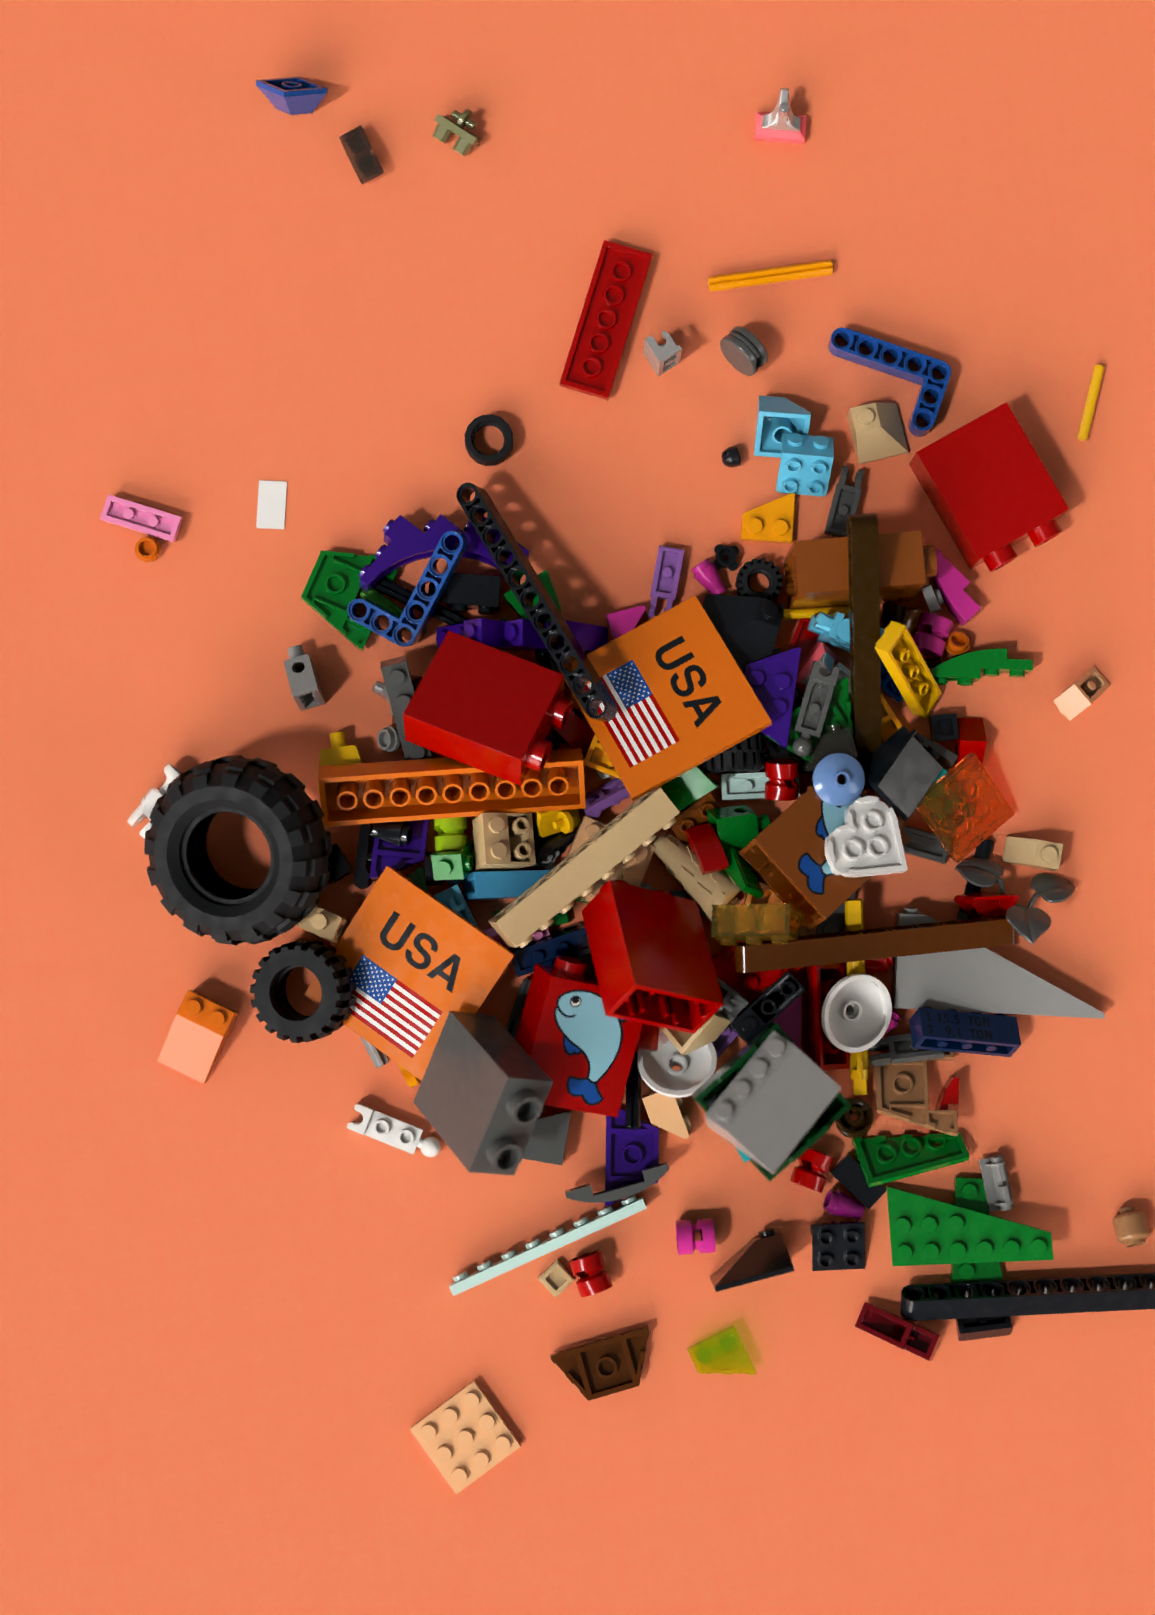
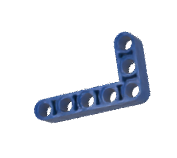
[828,327,951,437]
[347,531,468,647]

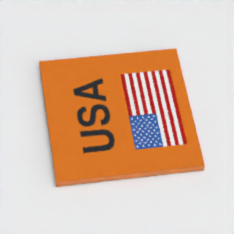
[559,595,772,801]
[304,865,516,1081]

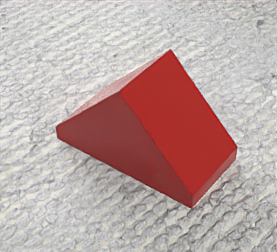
[955,718,987,770]

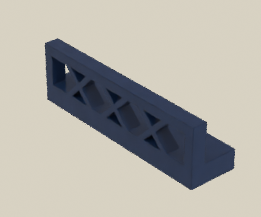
[508,921,591,977]

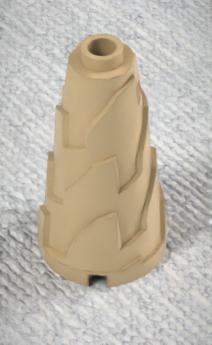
[653,834,746,925]

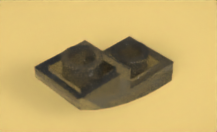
[339,125,384,184]

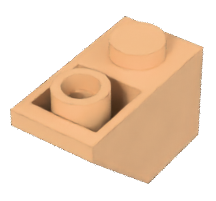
[641,1092,692,1139]

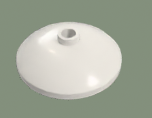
[821,974,892,1053]
[637,1027,717,1098]

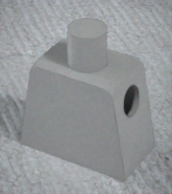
[284,645,326,711]

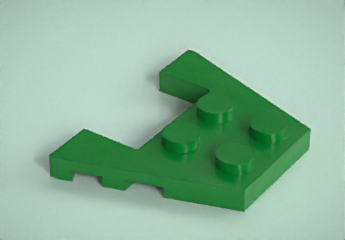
[301,550,399,651]

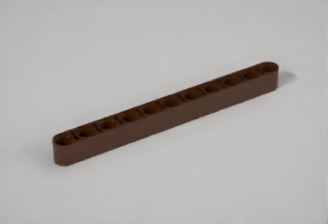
[734,915,1019,973]

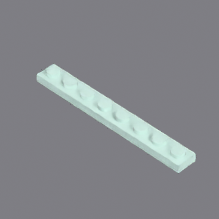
[449,1195,647,1296]

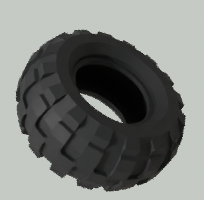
[144,755,333,945]

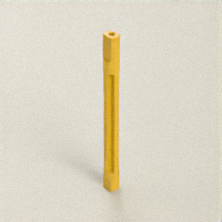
[844,899,869,1095]

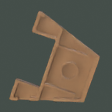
[875,1051,958,1136]

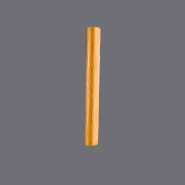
[707,260,833,292]

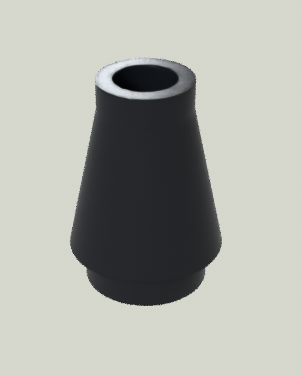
[372,821,413,847]

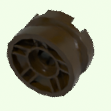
[836,1098,873,1139]

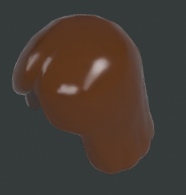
[880,602,923,637]

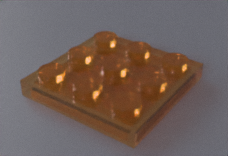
[916,753,1016,863]

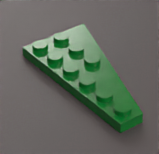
[887,1186,1054,1266]

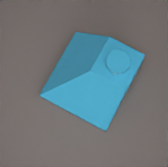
[754,395,811,458]

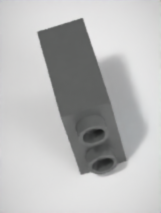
[414,1011,553,1175]

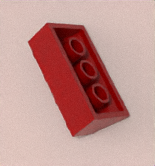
[804,963,850,1070]

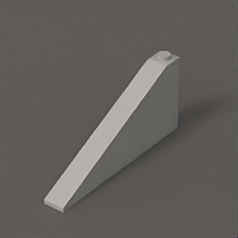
[891,908,1105,1019]

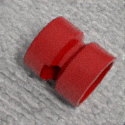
[764,759,799,801]
[790,1148,834,1193]
[569,1250,613,1297]

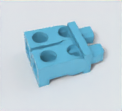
[807,612,885,653]

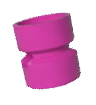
[913,612,953,658]
[675,1218,715,1255]

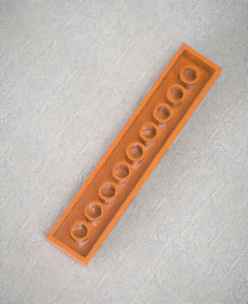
[318,748,586,827]

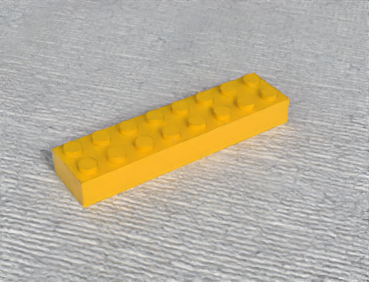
[874,621,942,719]

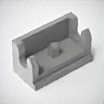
[643,331,682,376]

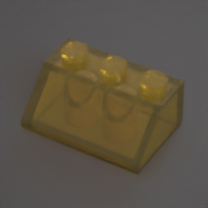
[711,903,804,945]

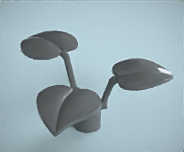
[955,858,1075,944]

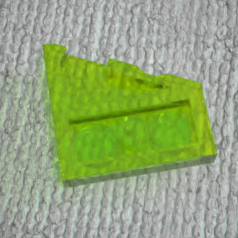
[687,1325,757,1375]

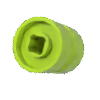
[434,817,468,852]

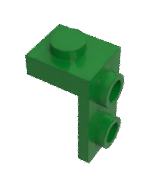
[431,840,476,880]

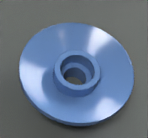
[812,753,865,806]

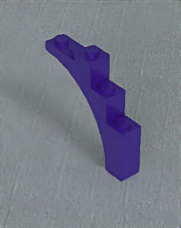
[359,514,530,593]
[436,618,608,655]

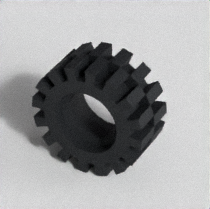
[735,558,783,601]

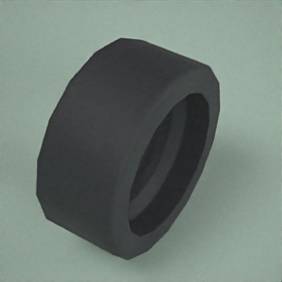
[465,414,513,466]

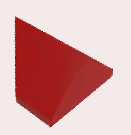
[954,891,1020,918]

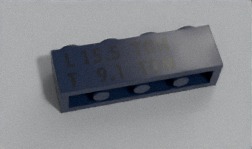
[909,1007,1021,1057]

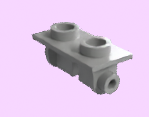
[979,1154,1014,1212]

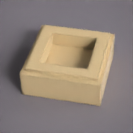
[538,1260,575,1298]

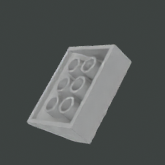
[705,1030,842,1175]

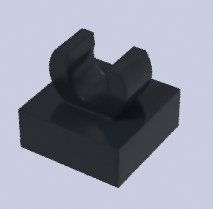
[929,713,959,742]

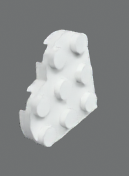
[825,796,908,878]

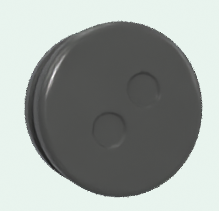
[720,326,768,376]

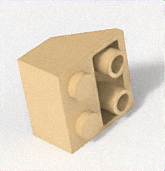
[472,813,536,872]

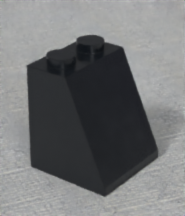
[860,725,943,821]

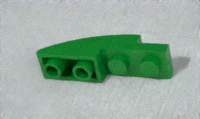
[930,649,1033,686]

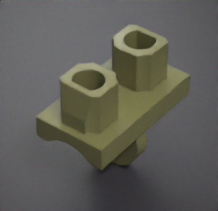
[433,109,482,156]

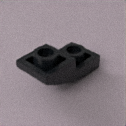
[534,830,577,865]

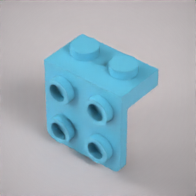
[776,433,834,497]

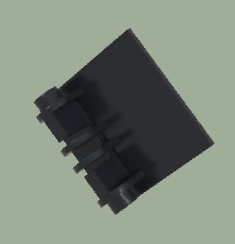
[810,1220,865,1271]

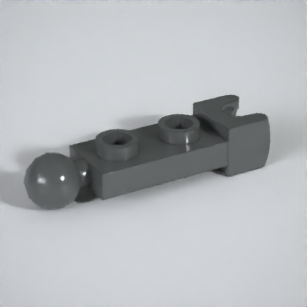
[793,661,840,757]

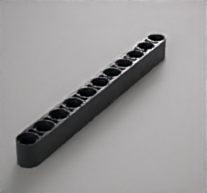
[456,483,617,722]
[900,1273,1155,1321]

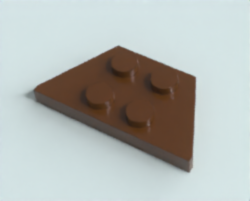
[550,1326,649,1401]

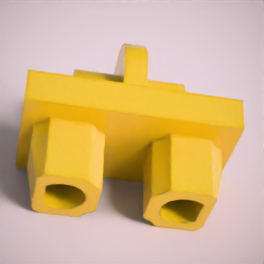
[533,809,581,838]

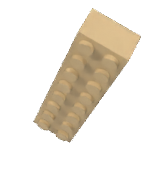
[488,788,680,948]

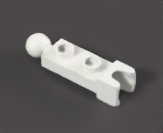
[347,1103,441,1158]

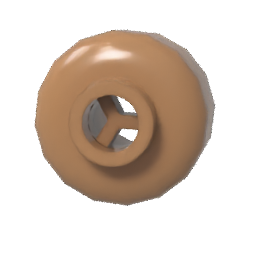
[1113,1206,1151,1247]

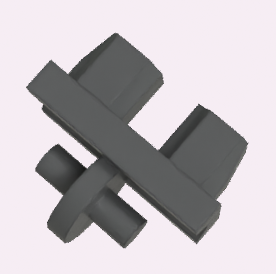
[717,976,749,1022]

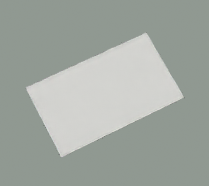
[256,480,287,529]

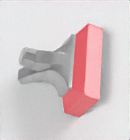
[754,88,807,144]
[796,641,849,696]

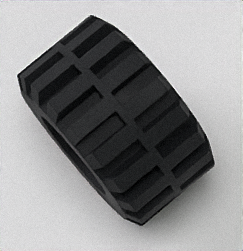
[700,733,765,774]

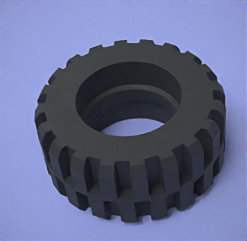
[250,940,357,1043]

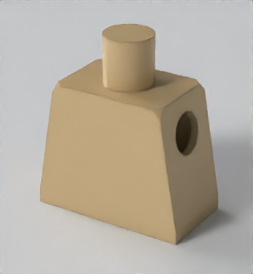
[297,905,351,944]

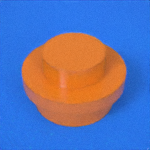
[135,537,161,563]
[945,631,970,656]

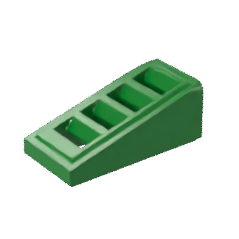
[725,847,764,898]

